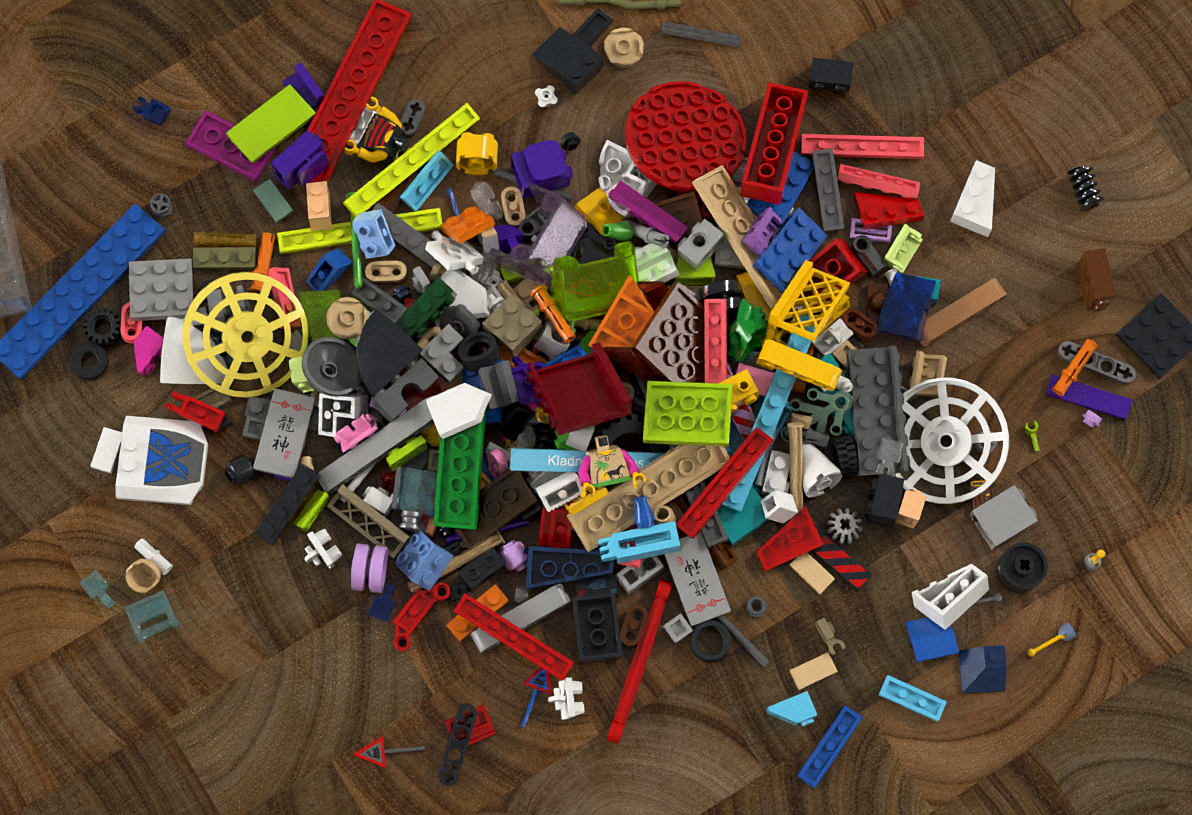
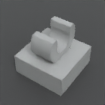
[663,613,693,644]

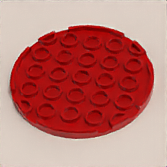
[625,81,747,192]

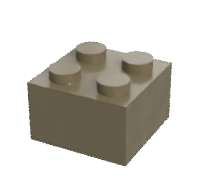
[482,295,542,358]

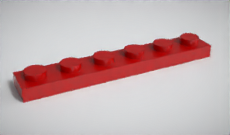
[676,426,774,539]
[453,593,574,681]

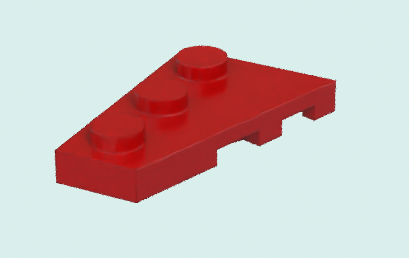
[853,192,924,229]
[757,506,824,571]

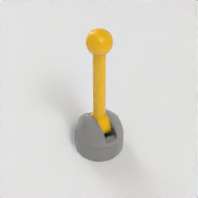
[1083,550,1105,571]

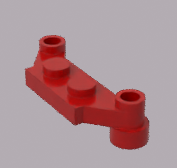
[392,583,451,652]

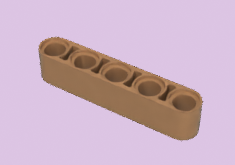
[912,278,1007,347]

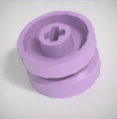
[351,543,388,593]

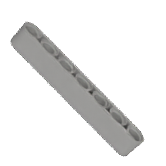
[318,396,434,494]

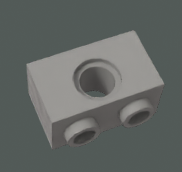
[678,219,724,271]

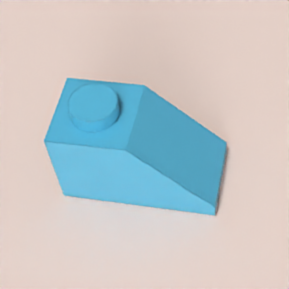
[766,691,817,727]

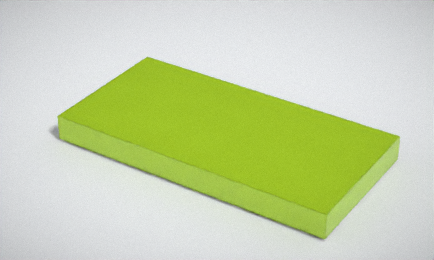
[226,84,316,164]

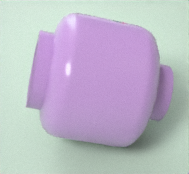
[499,539,528,572]

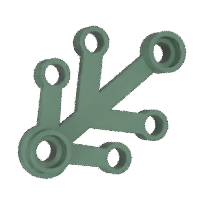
[781,387,853,446]

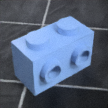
[352,209,395,259]

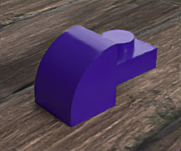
[494,225,525,267]

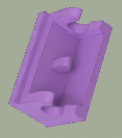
[742,207,782,256]

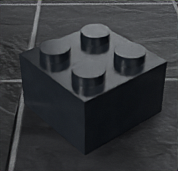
[864,474,905,528]

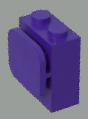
[271,130,328,190]
[510,140,573,198]

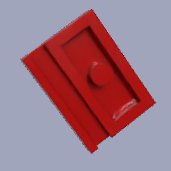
[538,505,572,549]
[444,704,496,751]

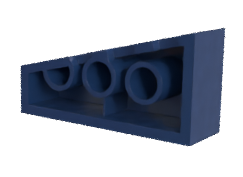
[526,546,614,590]

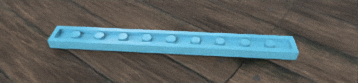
[722,315,815,513]

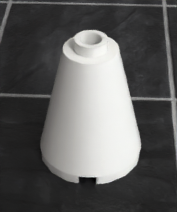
[802,441,842,498]

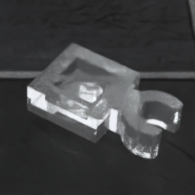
[877,437,904,476]

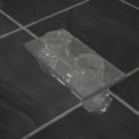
[470,181,504,221]

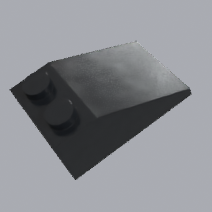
[532,27,604,95]

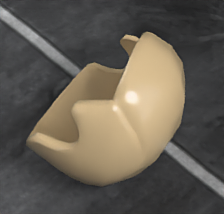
[125,559,161,593]

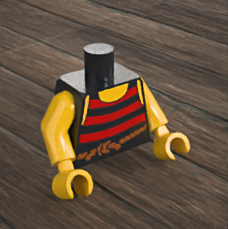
[344,97,409,163]

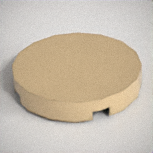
[604,28,644,68]
[326,297,369,339]

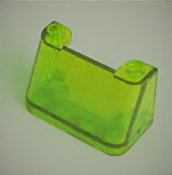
[550,241,640,321]

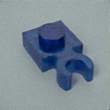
[132,97,171,126]

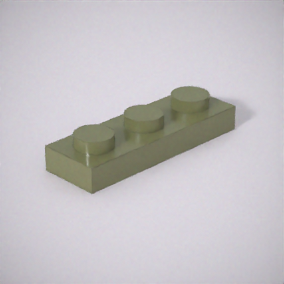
[193,247,256,270]

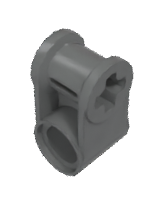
[518,205,557,243]

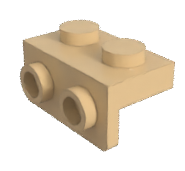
[909,351,947,398]

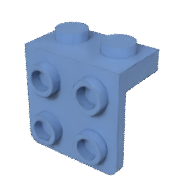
[395,531,453,591]

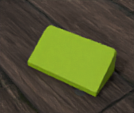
[293,490,330,532]

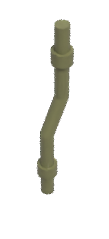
[559,0,681,10]

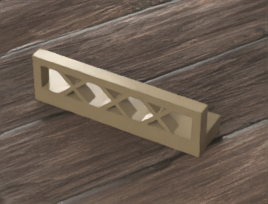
[327,484,409,559]

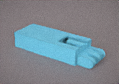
[598,521,681,564]

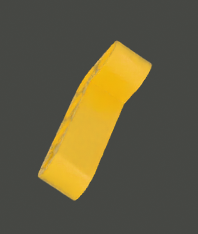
[756,339,842,391]

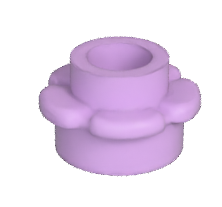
[1082,410,1102,428]

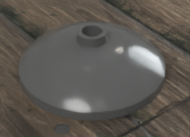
[302,337,362,397]

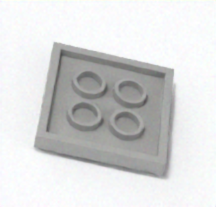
[129,259,193,321]

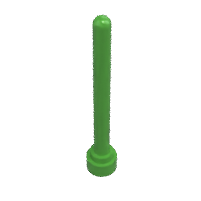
[345,192,362,288]

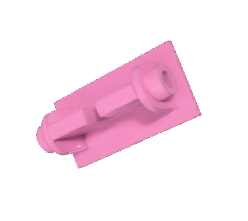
[334,413,378,453]

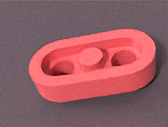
[120,302,143,343]

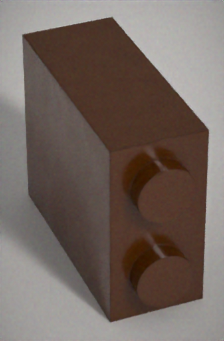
[1077,248,1115,312]

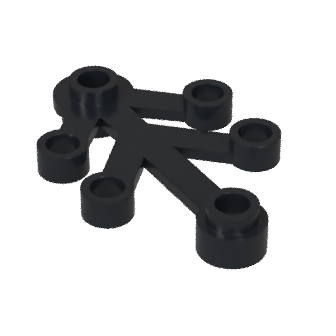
[564,221,622,299]

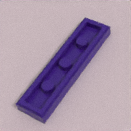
[1045,374,1132,420]

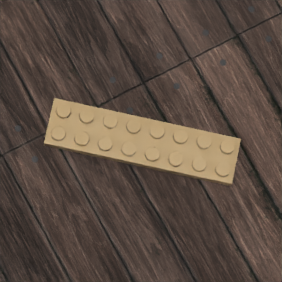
[692,165,809,320]
[566,445,730,552]

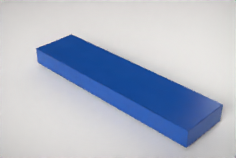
[797,705,863,789]

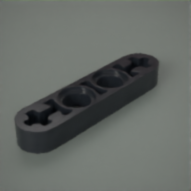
[438,703,477,786]

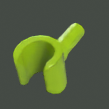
[1024,421,1040,452]

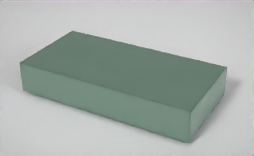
[253,179,294,224]

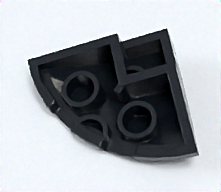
[356,309,423,397]

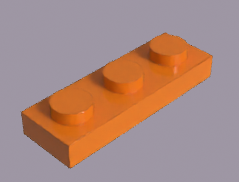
[446,584,509,642]

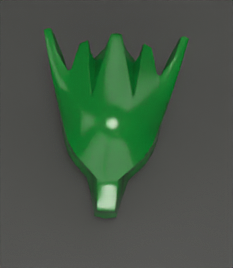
[727,299,768,363]

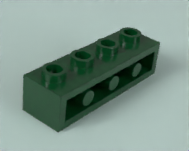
[395,277,457,341]

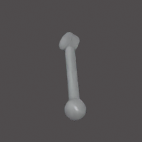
[974,594,1002,604]

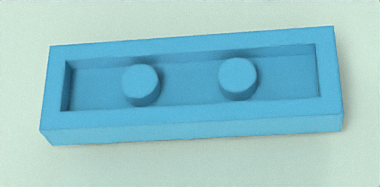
[400,151,454,212]
[878,675,947,722]

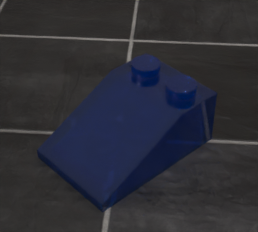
[876,272,936,342]

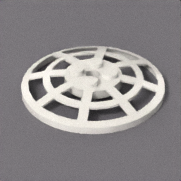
[892,378,1009,504]

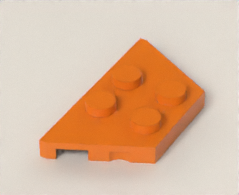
[588,275,655,350]

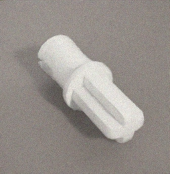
[135,539,173,575]

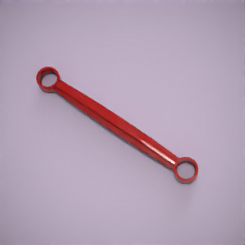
[607,579,673,744]

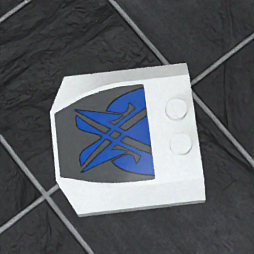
[116,416,208,505]

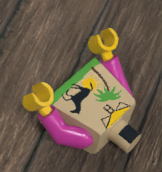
[578,435,646,498]

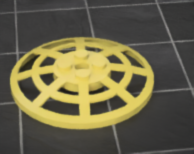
[182,272,308,397]

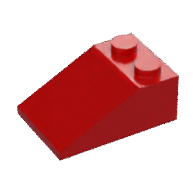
[803,238,868,303]

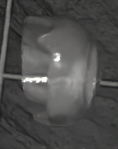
[507,424,537,453]

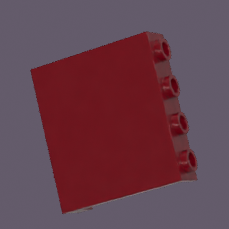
[526,342,631,436]

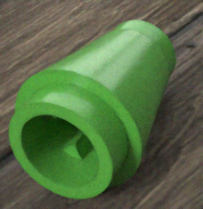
[602,221,634,242]

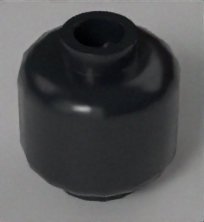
[224,454,256,486]

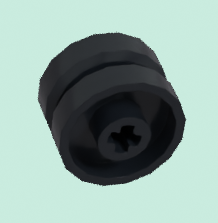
[695,280,742,320]
[996,542,1048,593]

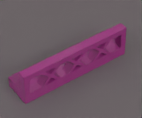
[608,180,688,245]

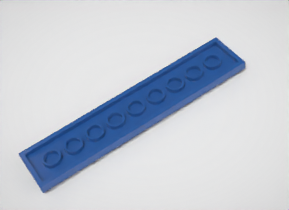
[0,203,166,380]

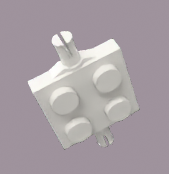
[426,230,484,274]

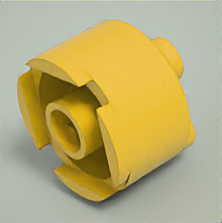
[456,132,498,175]

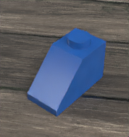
[305,248,353,296]

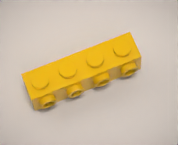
[718,369,759,414]

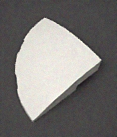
[598,140,657,218]
[160,317,227,384]

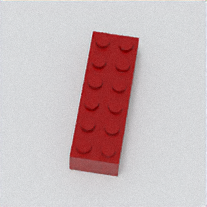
[740,82,808,205]

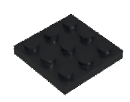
[1116,293,1192,380]

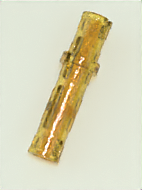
[193,231,257,247]

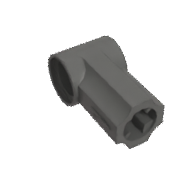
[850,235,887,276]

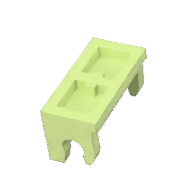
[883,224,923,274]

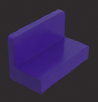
[283,62,324,109]

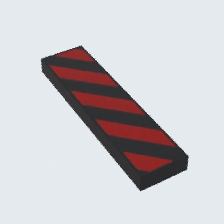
[811,526,872,591]

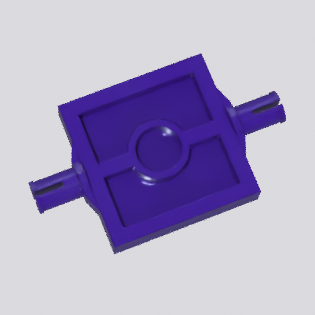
[511,355,545,405]

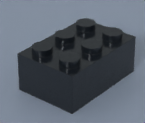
[572,592,623,664]

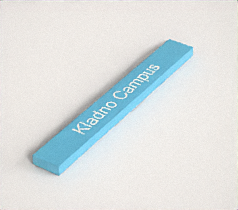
[510,448,666,472]

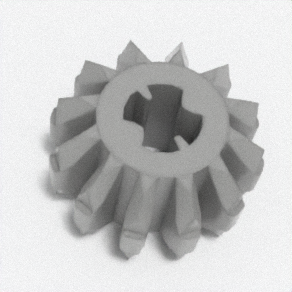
[826,508,862,544]

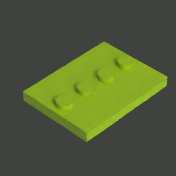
[643,381,733,447]

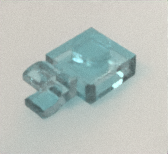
[79,569,115,608]

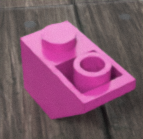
[134,326,164,378]

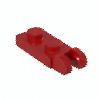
[165,391,226,432]

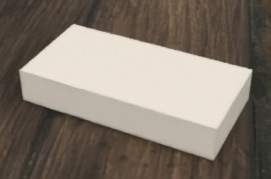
[90,427,122,474]

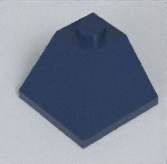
[958,645,1007,694]

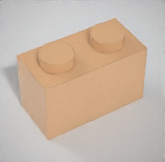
[306,181,332,231]
[895,489,926,529]

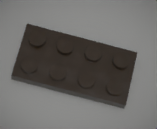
[455,469,539,550]

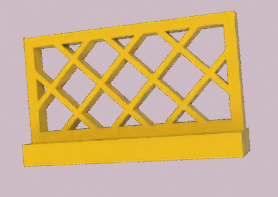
[768,260,850,342]

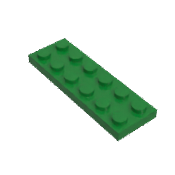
[434,409,486,530]

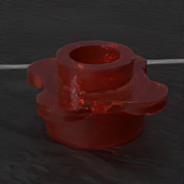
[380,470,396,491]

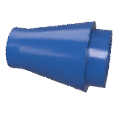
[634,495,655,528]

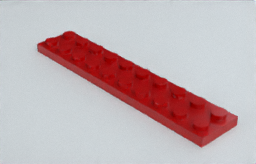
[308,0,412,183]

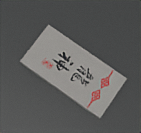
[253,388,316,479]
[664,531,731,626]

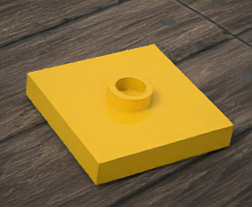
[574,187,630,236]

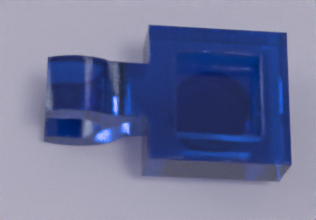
[368,583,396,622]

